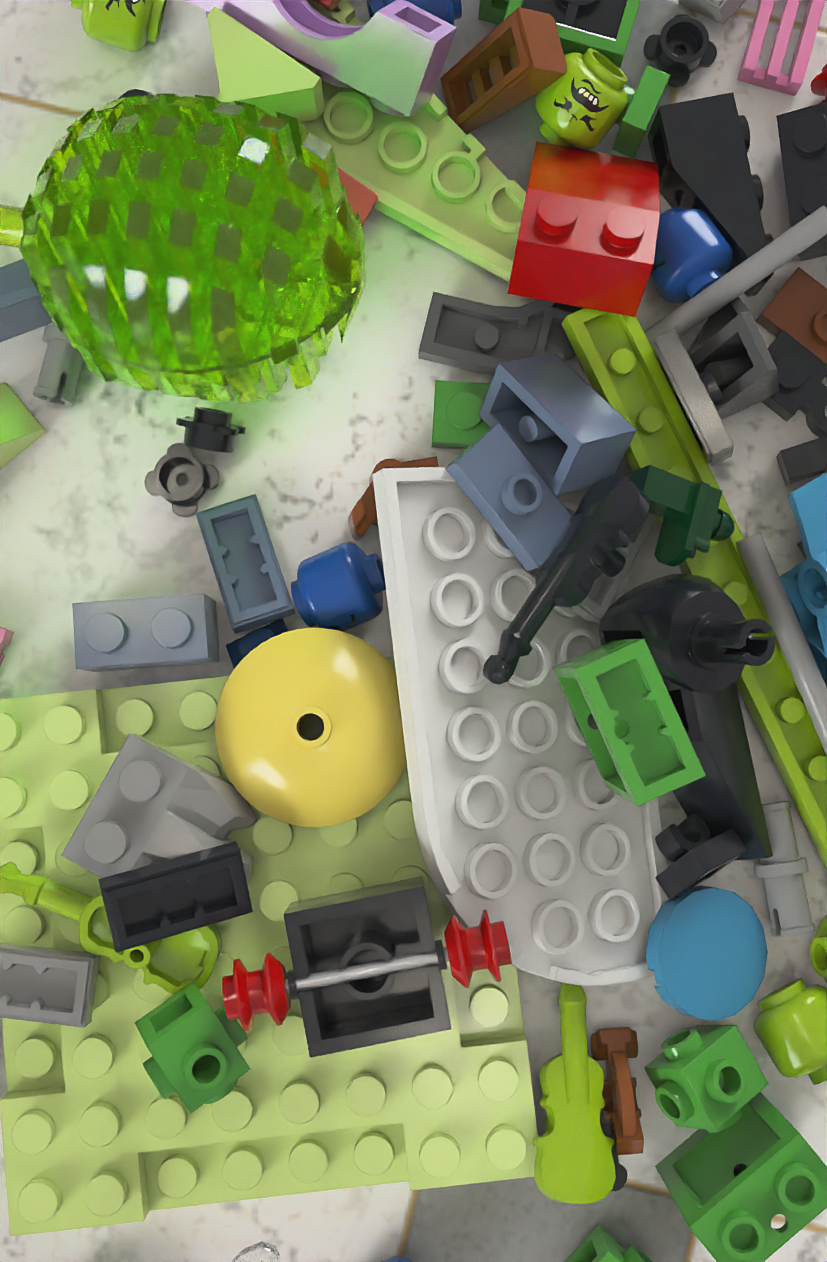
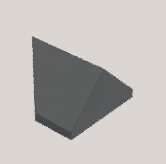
[688,297,779,419]

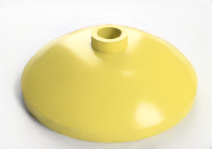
[215,628,407,827]

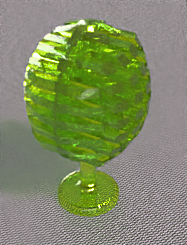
[0,94,367,403]

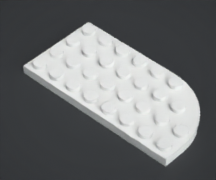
[372,467,669,986]

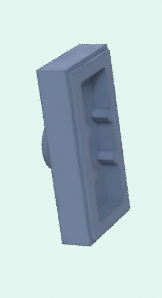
[445,423,572,571]
[195,494,296,634]

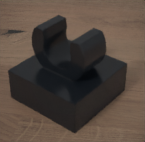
[655,813,748,900]

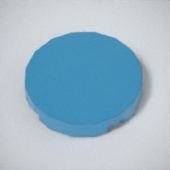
[645,885,768,1021]

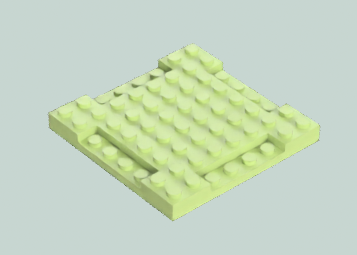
[0,656,538,1237]

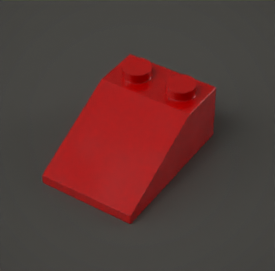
[507,141,660,317]

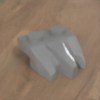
[61,734,258,881]

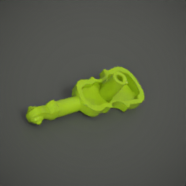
[0,862,222,994]
[532,982,616,1204]

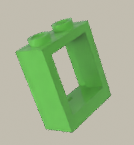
[552,639,706,807]
[655,1092,827,1262]

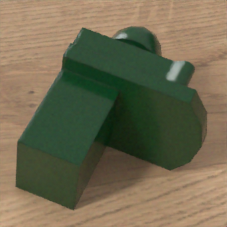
[629,465,735,567]

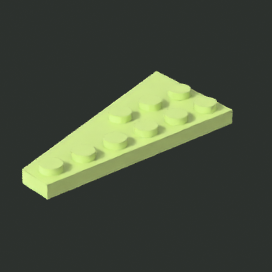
[210,0,526,282]

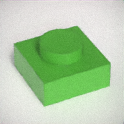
[612,65,670,159]
[431,380,491,449]

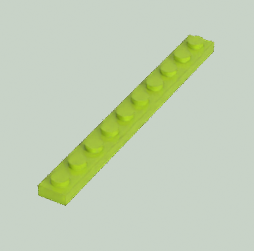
[561,308,827,870]

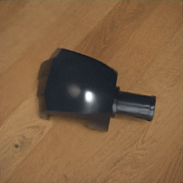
[599,574,776,693]

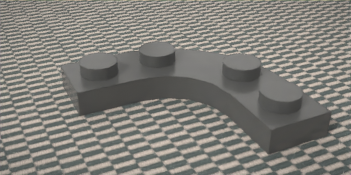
[418,291,583,375]

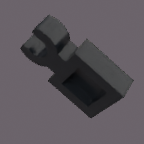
[761,330,827,438]

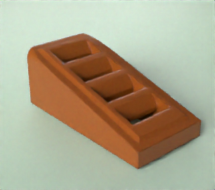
[440,7,566,134]

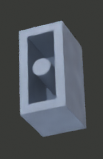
[479,353,637,496]
[72,593,220,672]

